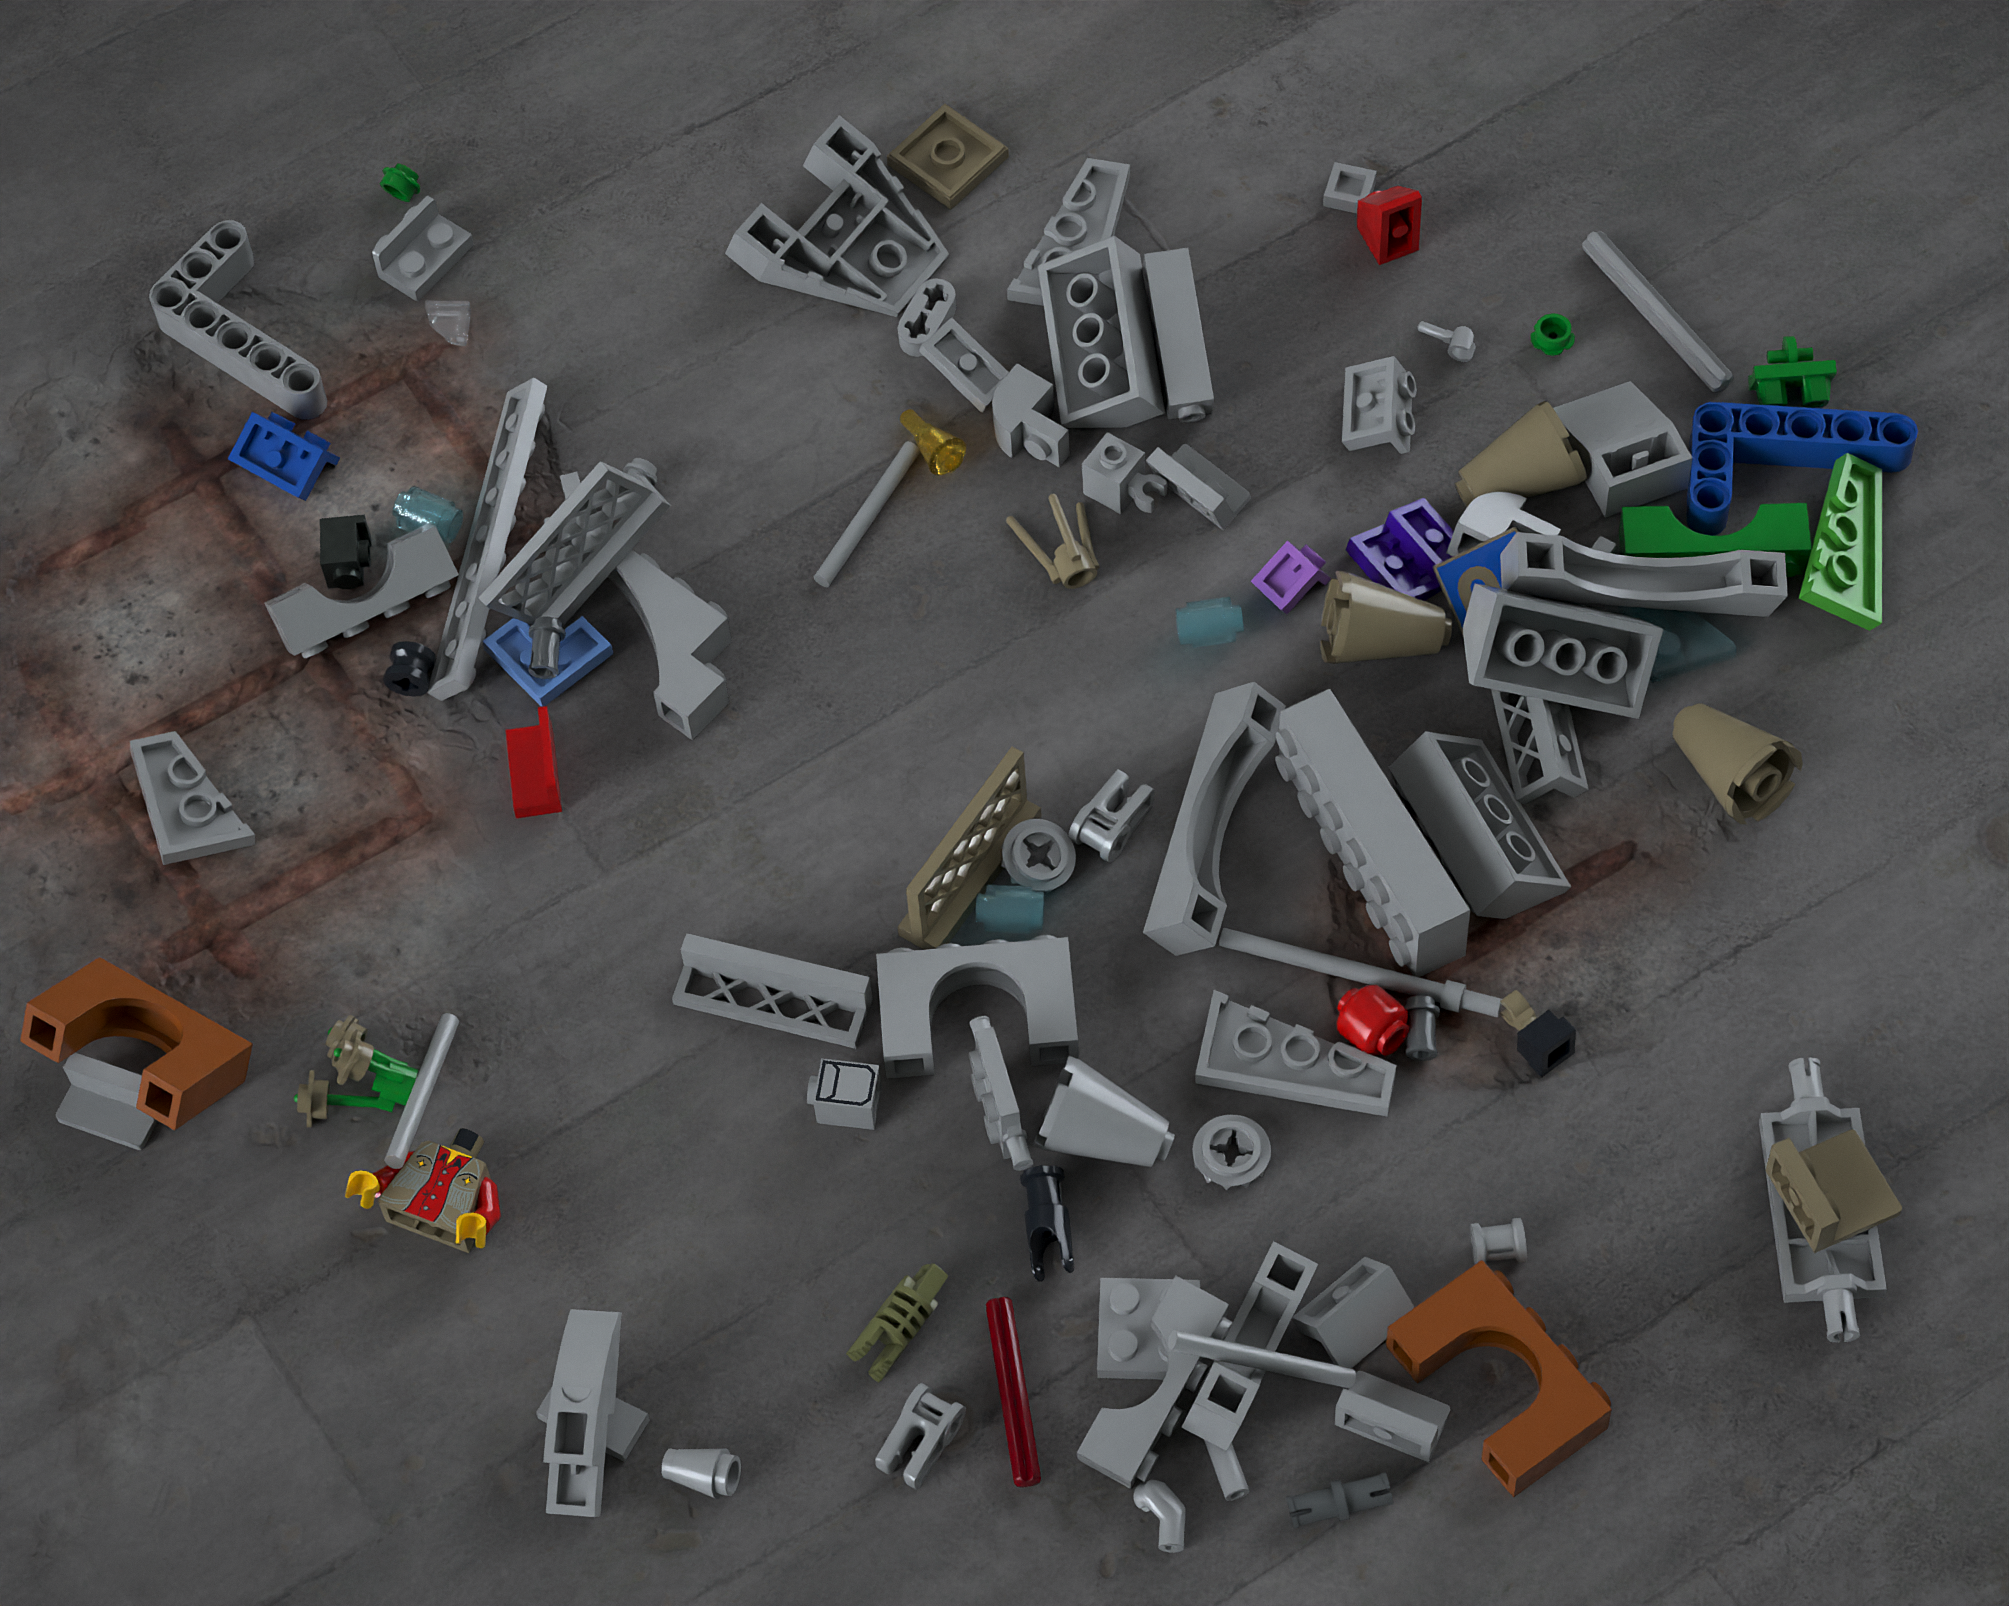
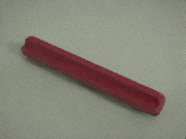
[986,1297,1041,1488]

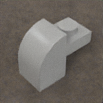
[992,364,1070,467]
[1447,492,1561,556]

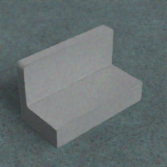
[56,1052,158,1150]
[1292,1257,1415,1368]
[1335,1371,1450,1462]

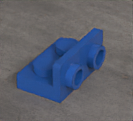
[228,411,340,501]

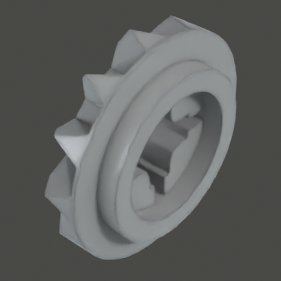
[1000,819,1076,893]
[1192,1114,1271,1190]

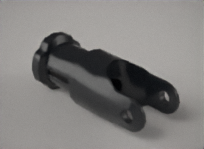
[1020,1165,1074,1282]

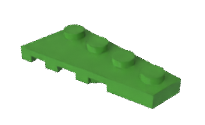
[1799,453,1882,631]

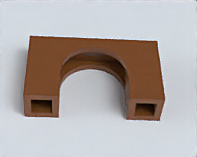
[20,957,253,1130]
[1386,1260,1612,1498]

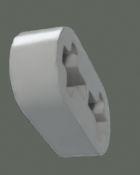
[897,278,957,357]

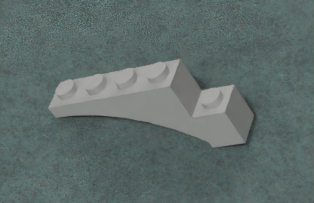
[608,550,732,740]

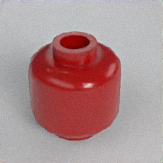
[1337,985,1409,1056]

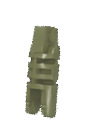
[846,1263,948,1383]

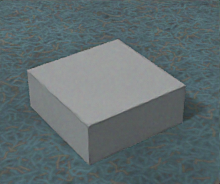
[1323,162,1377,213]

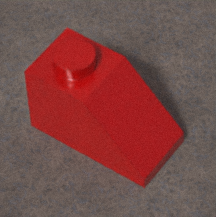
[1357,185,1422,265]

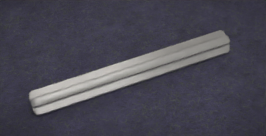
[1582,231,1733,392]

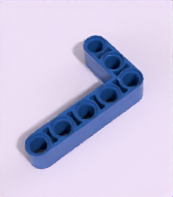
[1686,402,1918,536]

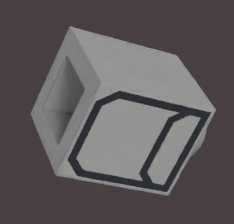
[807,1058,882,1130]

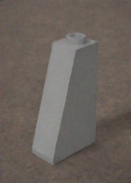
[1143,248,1214,422]

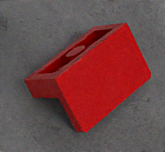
[505,706,562,819]

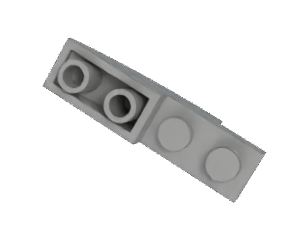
[543,1309,622,1517]

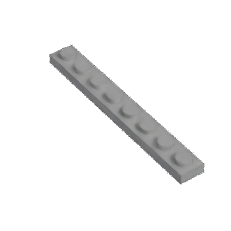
[427,377,547,701]

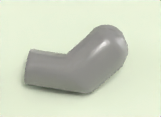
[1133,1479,1186,1553]

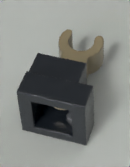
[1500,990,1576,1078]

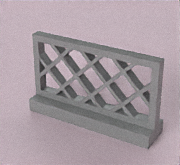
[478,461,671,627]

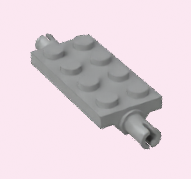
[1759,1058,1887,1342]

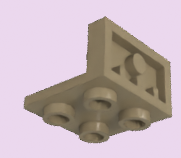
[1765,1129,1902,1253]

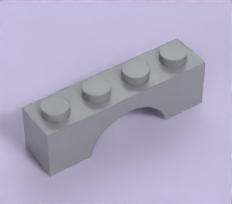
[264,523,459,658]
[1181,1241,1318,1451]
[1077,1275,1233,1489]

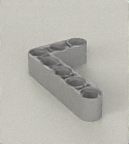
[149,220,328,419]

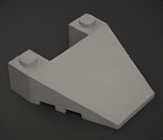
[725,115,949,317]

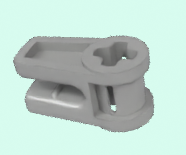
[1068,769,1155,863]
[875,1383,966,1490]

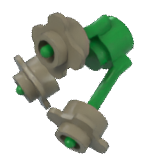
[294,1015,419,1128]

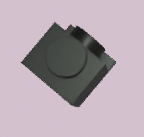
[320,514,372,589]

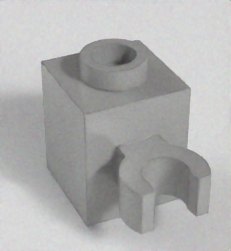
[1082,432,1167,514]

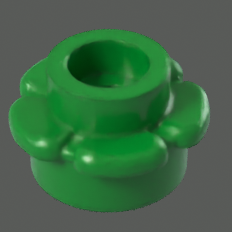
[380,163,420,202]
[1531,313,1575,356]

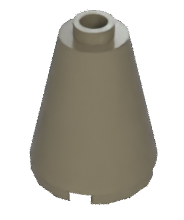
[1454,401,1587,507]
[1320,571,1452,664]
[1673,703,1803,824]

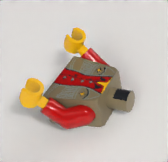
[345,1128,501,1253]

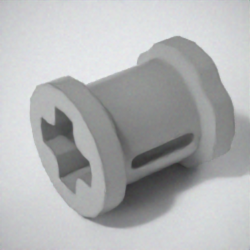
[1470,1218,1527,1264]

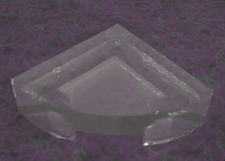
[425,301,471,346]

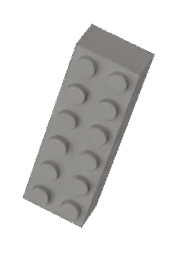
[1275,689,1470,977]

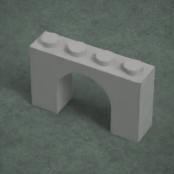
[876,935,1079,1079]

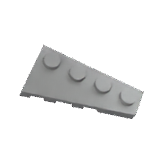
[1007,158,1130,306]
[1195,990,1397,1117]

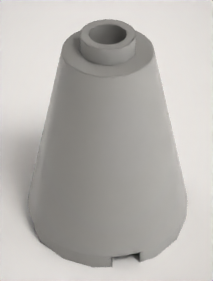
[1033,1055,1175,1167]

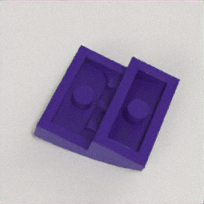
[1345,498,1454,601]

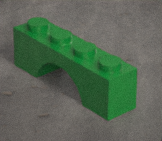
[1619,503,1811,577]

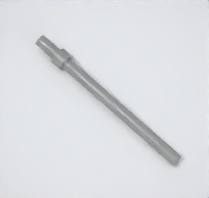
[1219,928,1502,1018]

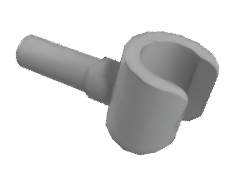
[1418,321,1476,362]

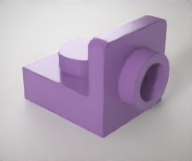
[1251,540,1331,614]

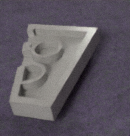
[130,731,255,865]

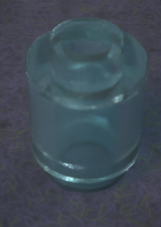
[392,486,463,544]
[1175,596,1244,648]
[976,884,1044,934]

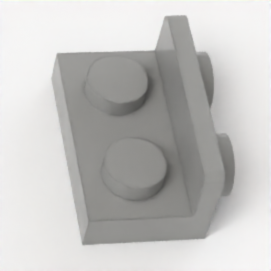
[372,196,474,302]
[1342,356,1417,454]
[1146,444,1251,531]

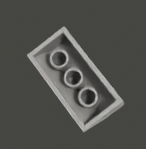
[1038,236,1165,428]
[1463,583,1663,719]
[1389,731,1571,919]

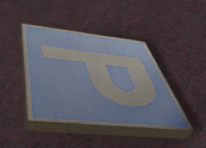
[1432,527,1518,639]

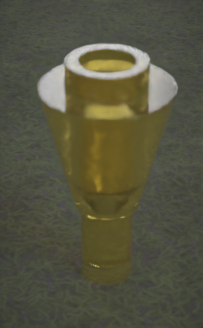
[900,409,966,475]

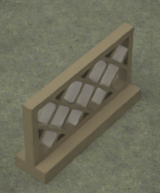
[898,746,1042,950]

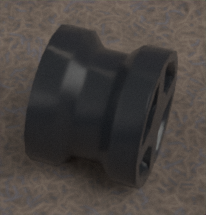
[383,641,436,697]

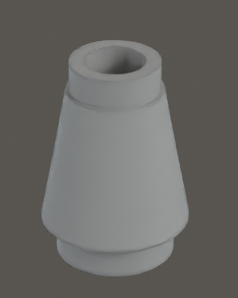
[662,1448,741,1499]

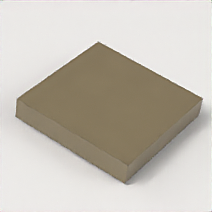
[887,104,1009,210]

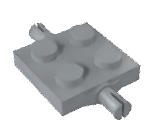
[969,1016,1033,1171]

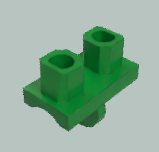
[1748,336,1837,408]

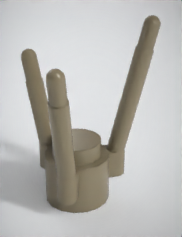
[1006,494,1100,589]

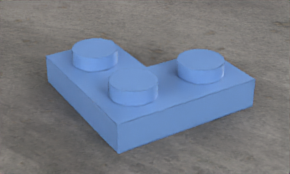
[482,616,613,707]

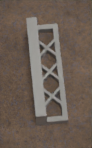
[1491,689,1589,805]
[672,933,873,1049]

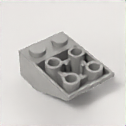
[1553,381,1693,518]

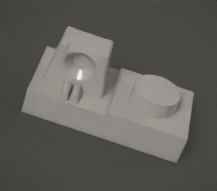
[919,317,1009,413]

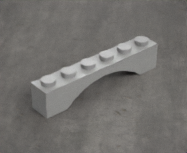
[1500,532,1788,617]
[1143,682,1286,956]

